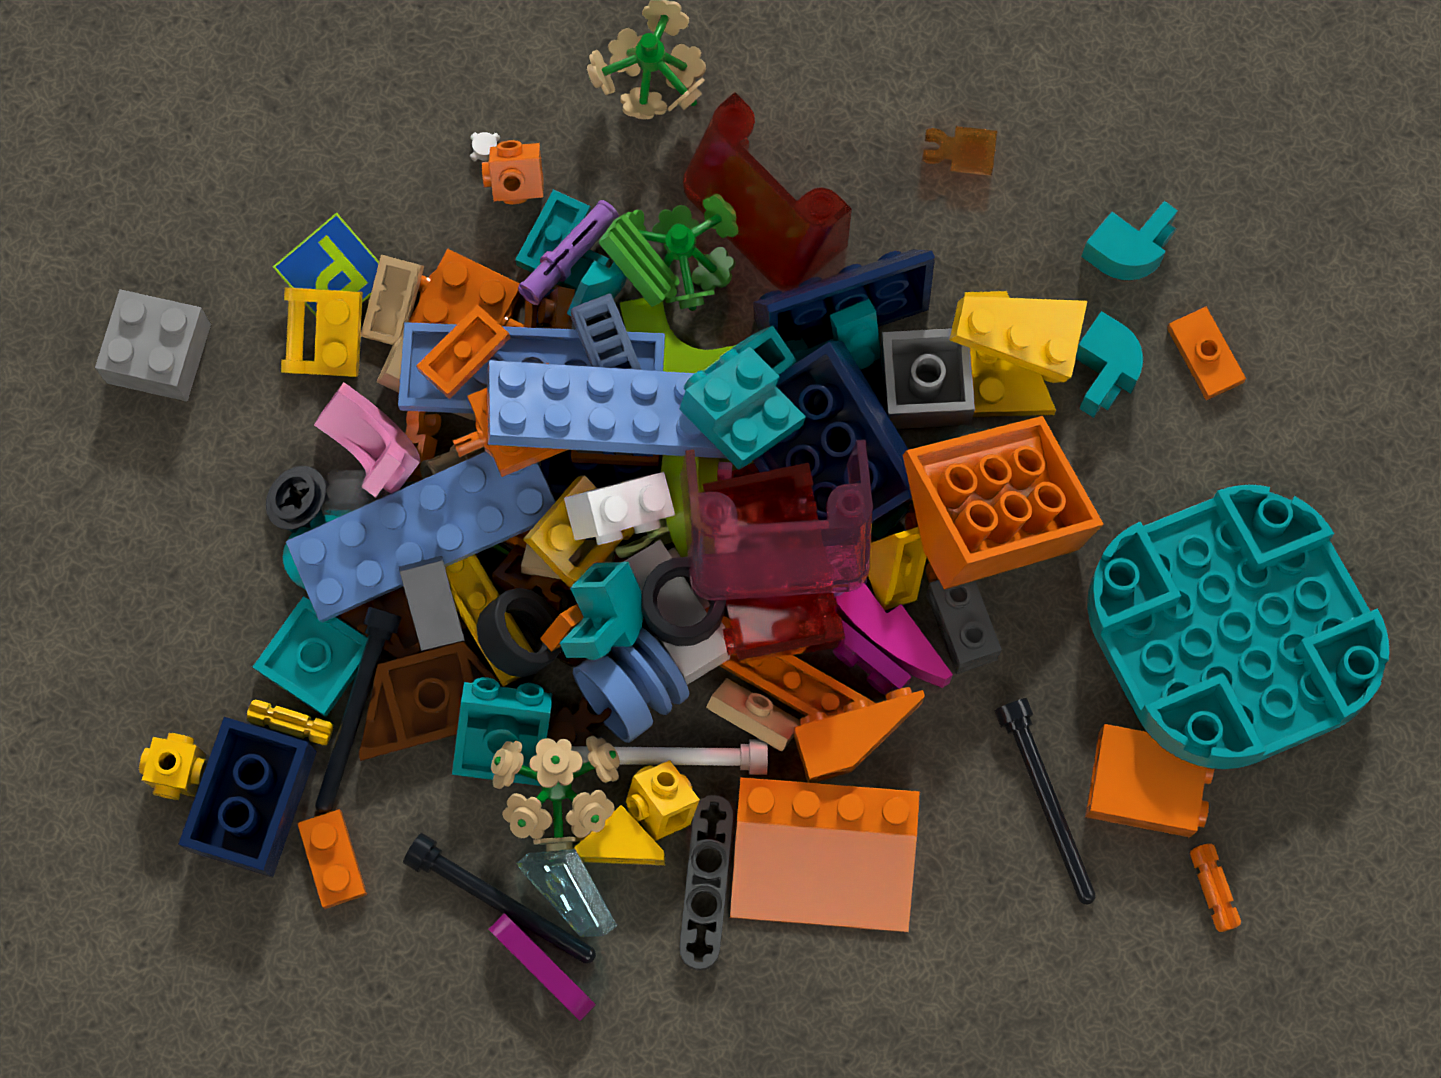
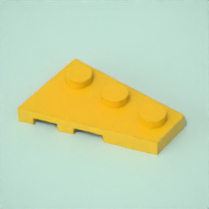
[964,291,1056,417]
[949,296,1087,382]

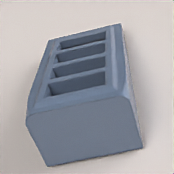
[571,294,641,370]

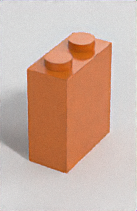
[1085,724,1214,837]

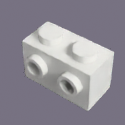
[564,472,675,545]

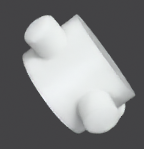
[470,132,501,161]

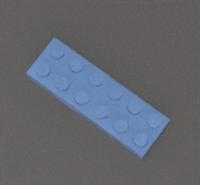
[398,322,665,414]
[487,360,727,459]
[286,451,556,622]

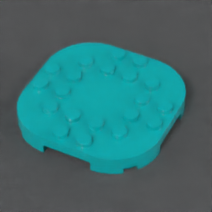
[1087,485,1389,769]

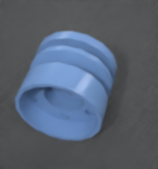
[573,627,689,743]

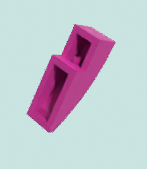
[832,579,953,688]

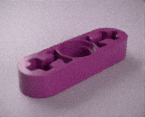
[488,913,596,1021]

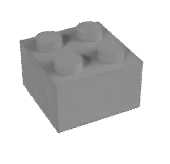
[95,289,211,401]
[880,328,975,429]

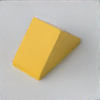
[859,527,927,610]
[574,805,665,866]

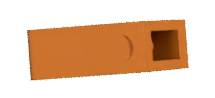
[793,687,925,783]

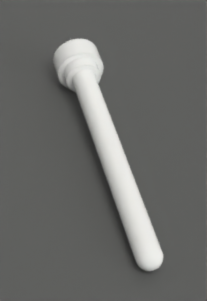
[571,739,768,775]

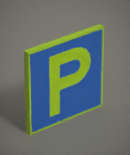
[273,212,379,317]

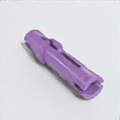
[518,200,619,305]

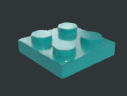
[253,596,368,717]

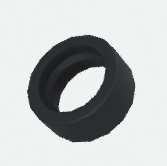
[641,557,726,646]
[476,588,562,678]

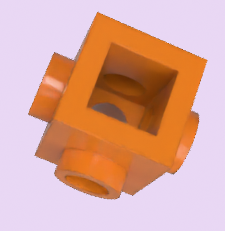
[482,140,544,204]

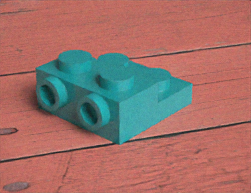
[679,347,806,470]
[452,677,552,786]

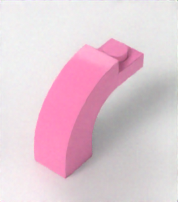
[314,382,420,497]

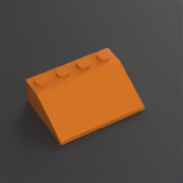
[903,416,1104,589]
[730,777,920,932]

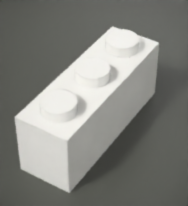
[624,540,733,685]

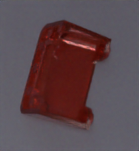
[683,92,852,291]
[696,463,846,663]

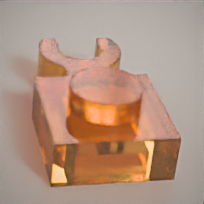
[922,126,997,176]

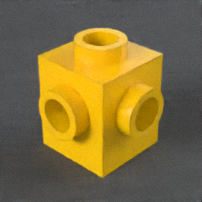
[139,733,208,800]
[625,760,700,841]

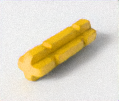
[246,700,333,745]

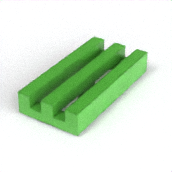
[599,214,677,307]

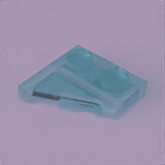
[517,849,617,937]

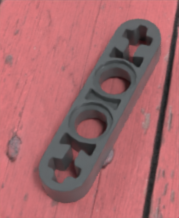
[679,795,733,971]

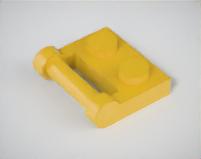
[281,287,363,377]
[523,475,635,587]

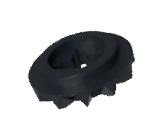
[266,466,330,533]

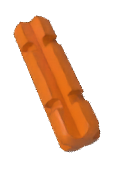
[1190,843,1241,932]

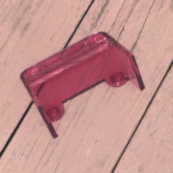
[680,440,873,600]

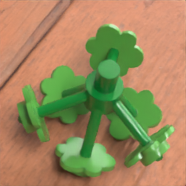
[626,194,739,311]

